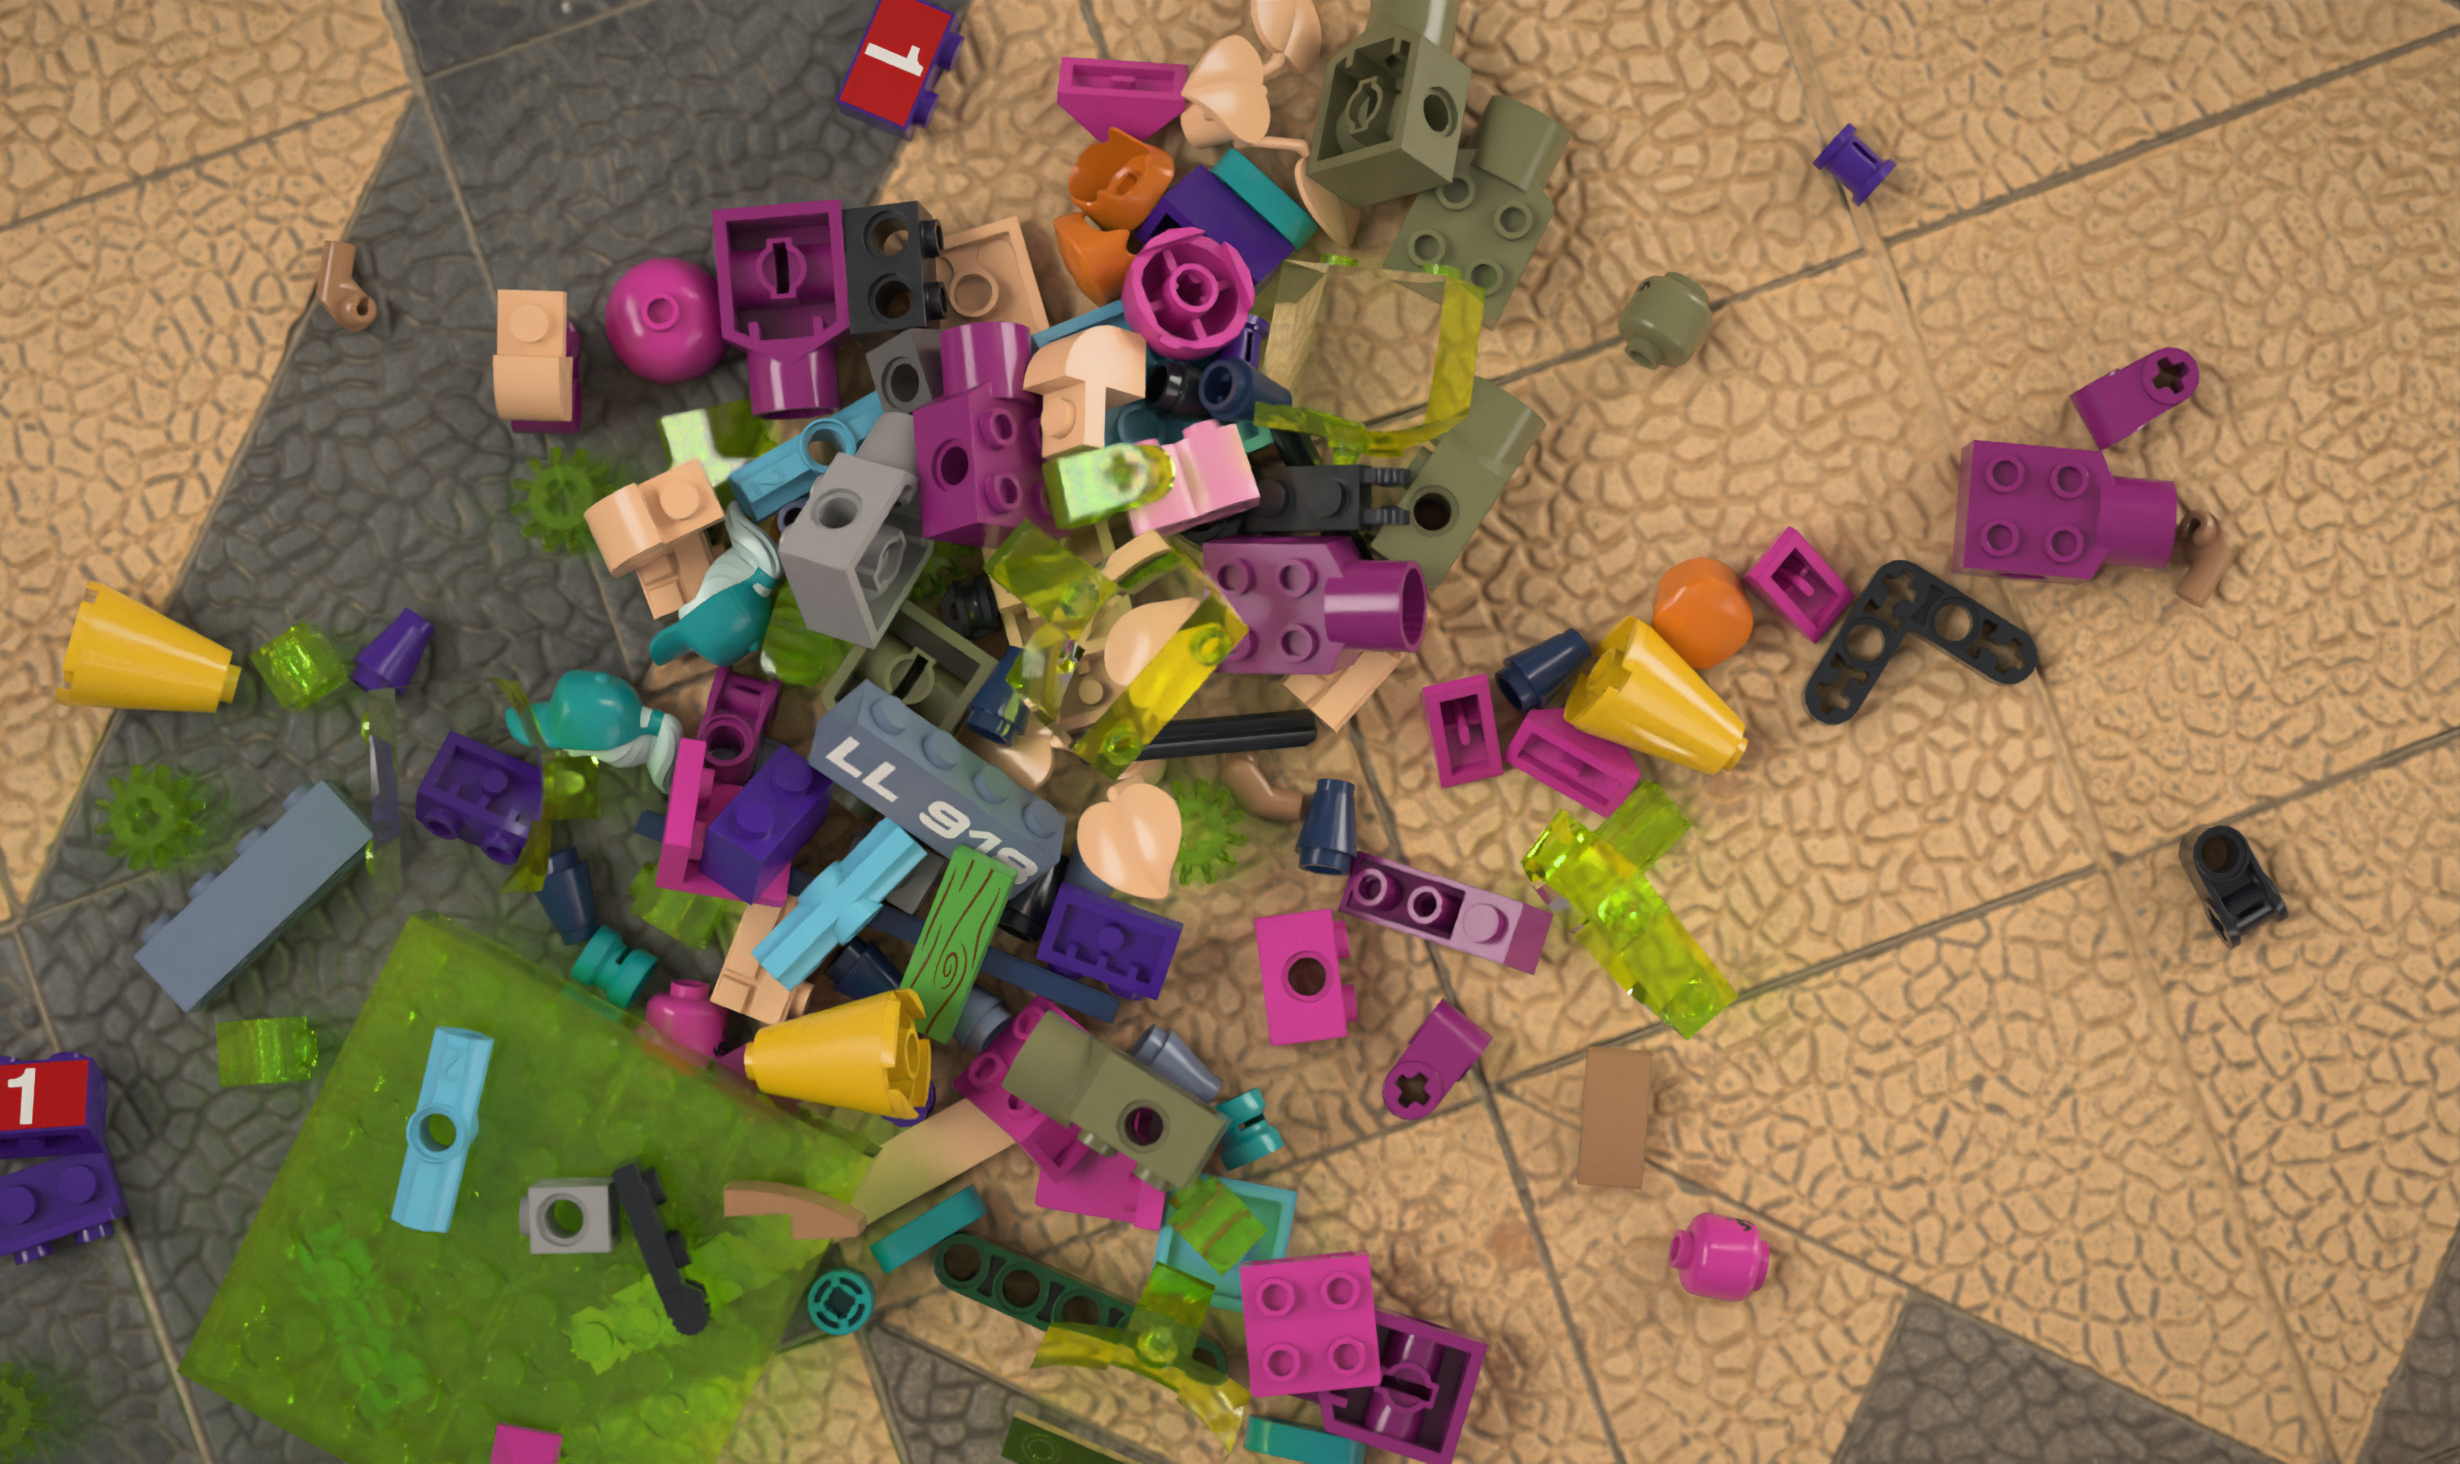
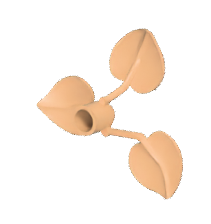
[1181,0,1362,249]
[959,597,1206,900]

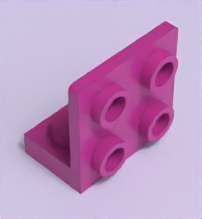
[655,737,792,908]
[953,995,1092,1184]
[1035,1106,1166,1231]
[1239,1250,1381,1397]

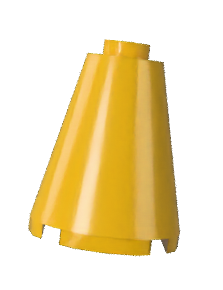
[54,580,242,713]
[1563,615,1748,776]
[744,988,931,1120]

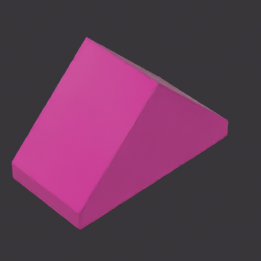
[1741,526,1855,645]
[1419,673,1504,788]

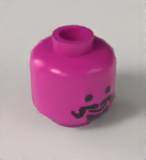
[642,979,729,1077]
[1669,1212,1770,1302]

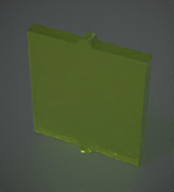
[655,398,778,512]

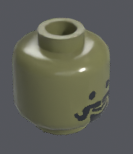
[1618,272,1712,370]

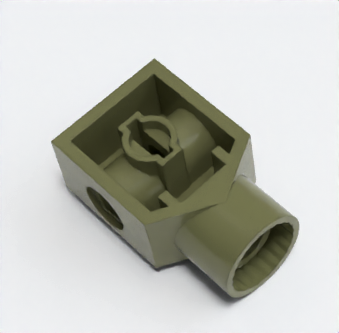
[1306,0,1472,209]
[1381,95,1571,332]
[1364,375,1546,600]
[806,598,999,823]
[1001,1010,1232,1194]

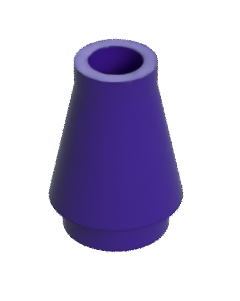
[347,608,436,706]

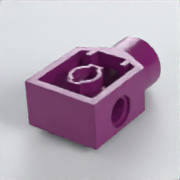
[712,199,854,420]
[912,321,1069,552]
[1951,440,2177,585]
[1202,535,1427,675]
[1287,1304,1488,1464]

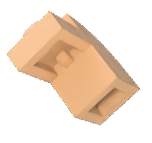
[493,290,573,422]
[1023,325,1146,463]
[583,458,727,578]

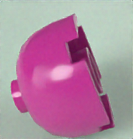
[1121,227,1255,361]
[605,257,728,385]

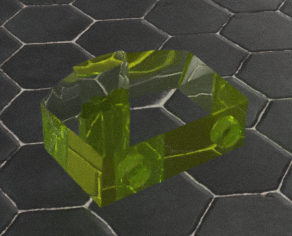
[1254,254,1486,465]
[982,518,1250,782]
[361,677,600,895]
[1520,780,1739,1041]
[1000,1261,1252,1464]

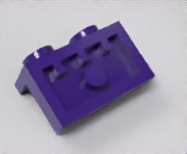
[415,730,567,868]
[1036,881,1184,1001]
[0,1142,130,1266]

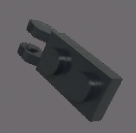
[1246,464,1411,533]
[611,1155,713,1338]

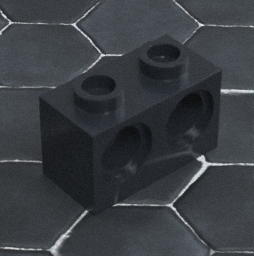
[842,201,948,348]

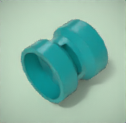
[570,924,659,1012]
[1213,1087,1285,1172]
[808,1267,876,1335]

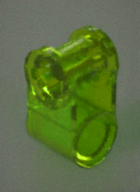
[1041,443,1176,530]

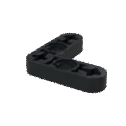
[1801,560,2037,726]

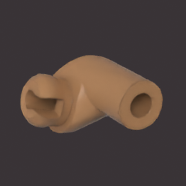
[316,240,377,331]
[2175,510,2231,608]
[1221,751,1303,823]

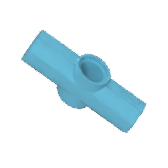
[727,390,884,525]
[750,817,929,992]
[391,1026,495,1233]

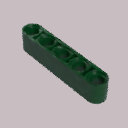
[933,1230,1228,1397]

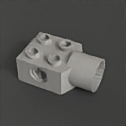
[777,412,934,649]

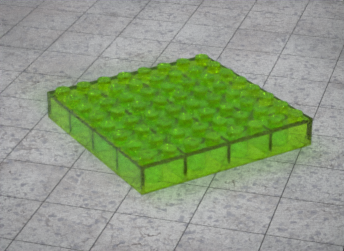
[176,907,883,1464]

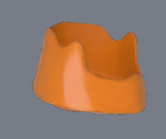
[1068,127,1175,232]
[1053,212,1137,308]
[1651,557,1753,669]

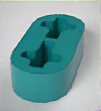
[1210,148,1319,252]
[869,1184,989,1274]
[1243,1414,1368,1464]

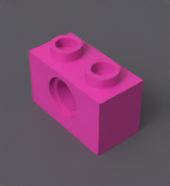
[1254,909,1358,1047]

